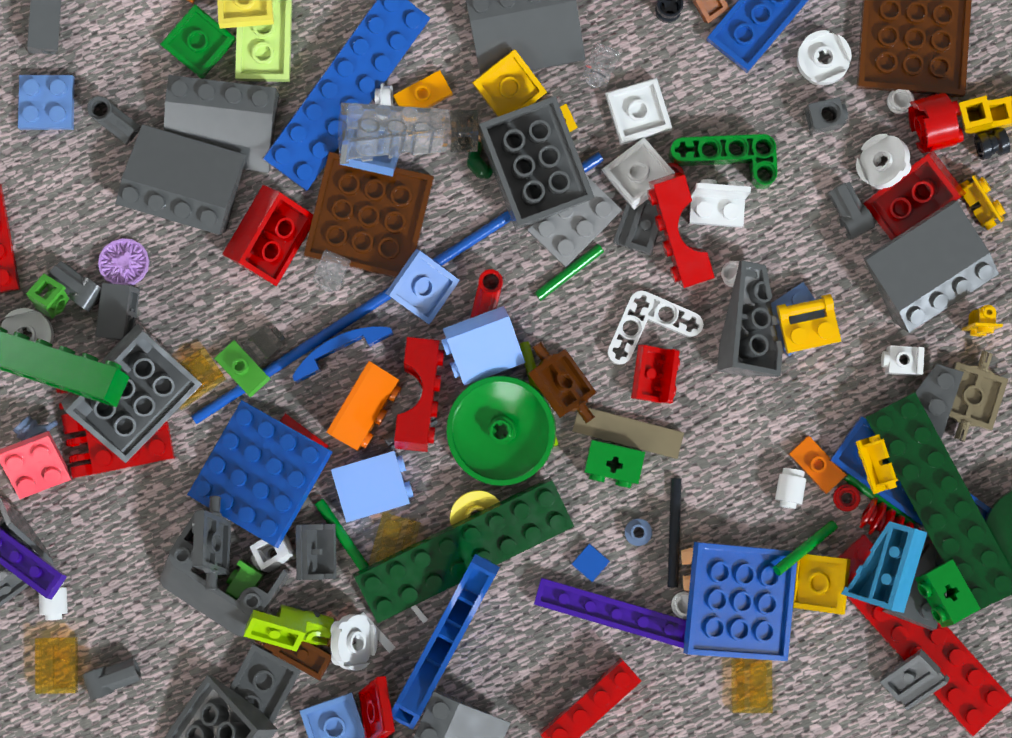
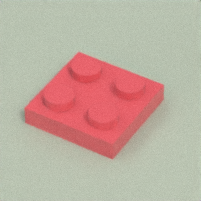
[0,431,71,499]

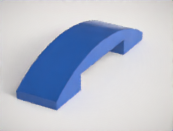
[292,327,394,383]

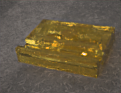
[180,347,227,410]
[368,512,421,565]
[35,637,78,694]
[731,658,773,713]

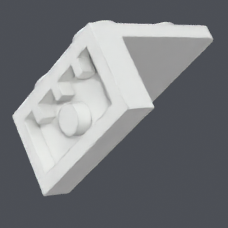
[689,179,751,228]

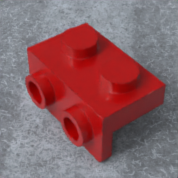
[631,345,680,404]

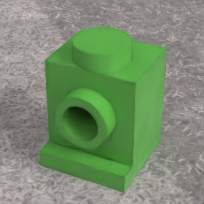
[26,274,69,319]
[226,559,266,601]

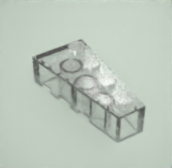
[338,103,451,165]

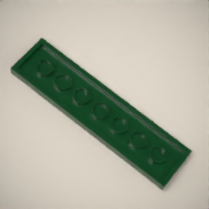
[866,392,1012,612]
[353,477,574,623]

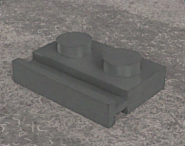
[613,199,660,256]
[880,649,949,711]

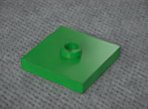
[160,4,236,79]

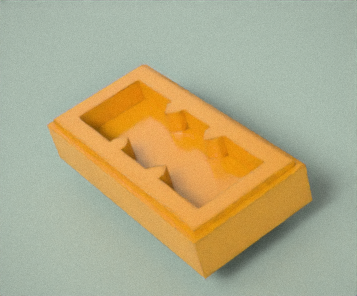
[393,70,453,120]

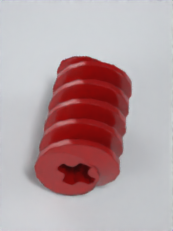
[859,497,922,539]

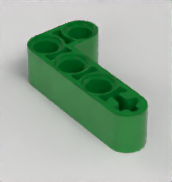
[669,134,778,189]

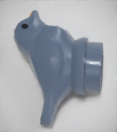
[13,416,58,441]

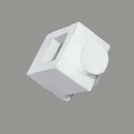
[881,345,924,376]
[250,535,296,573]

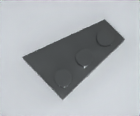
[915,364,964,439]
[882,543,946,630]

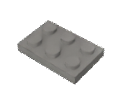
[527,175,622,268]

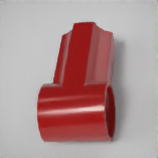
[470,269,503,318]

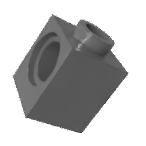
[804,97,848,135]

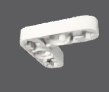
[607,291,704,365]

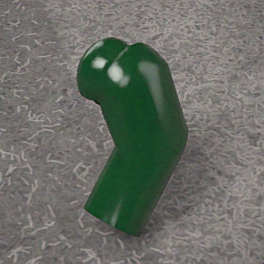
[467,141,493,179]

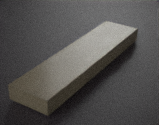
[572,408,684,459]

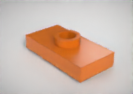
[788,436,846,494]

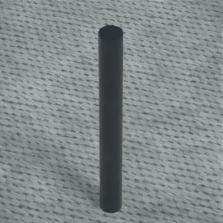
[667,478,682,588]

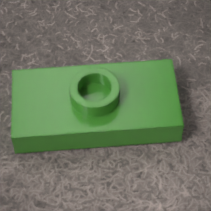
[214,340,270,398]

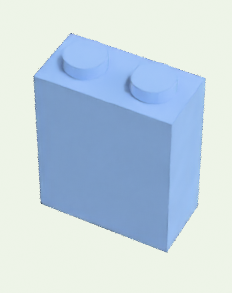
[441,306,525,386]
[331,451,414,522]

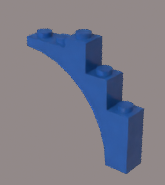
[392,554,500,730]

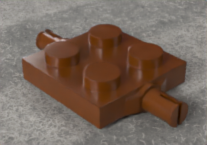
[528,341,597,424]

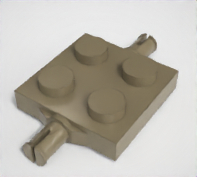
[949,351,1008,442]

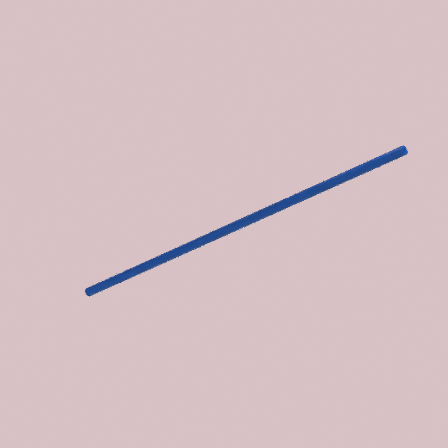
[191,152,604,424]

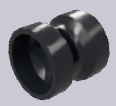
[655,0,684,23]
[974,127,1010,160]

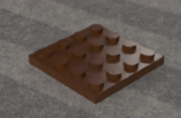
[856,0,972,97]
[303,152,434,278]

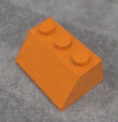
[326,361,402,451]

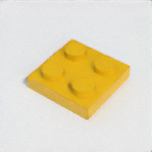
[471,49,547,117]
[793,554,850,615]

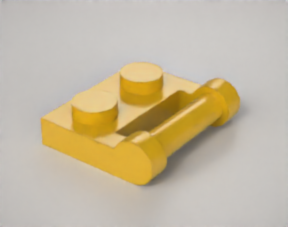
[776,294,841,354]

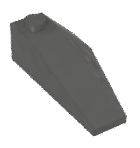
[717,260,783,377]

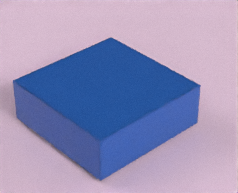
[572,544,610,582]

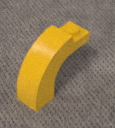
[959,96,1012,134]

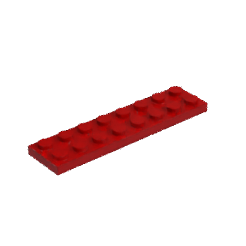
[837,534,1012,736]

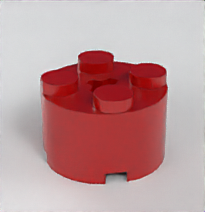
[908,93,964,154]

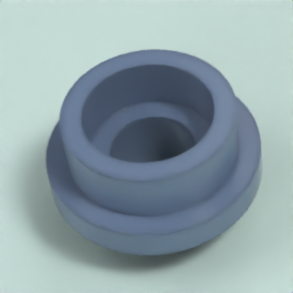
[625,519,652,546]

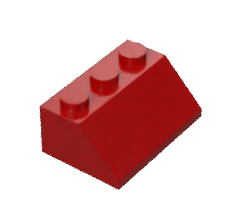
[222,185,313,286]

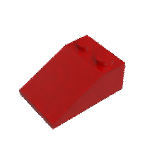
[863,151,966,240]

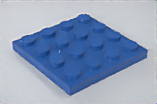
[187,400,333,548]
[683,542,797,661]

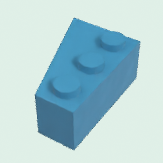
[841,521,927,613]

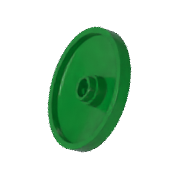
[447,376,556,486]

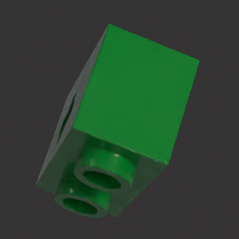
[584,440,645,488]
[915,559,981,627]

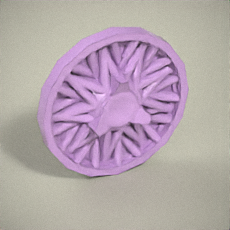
[98,238,150,286]

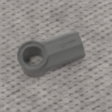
[87,96,141,145]
[828,181,875,240]
[49,261,101,312]
[82,657,142,701]

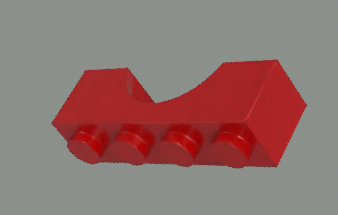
[647,172,715,288]
[394,337,444,452]
[540,658,641,738]

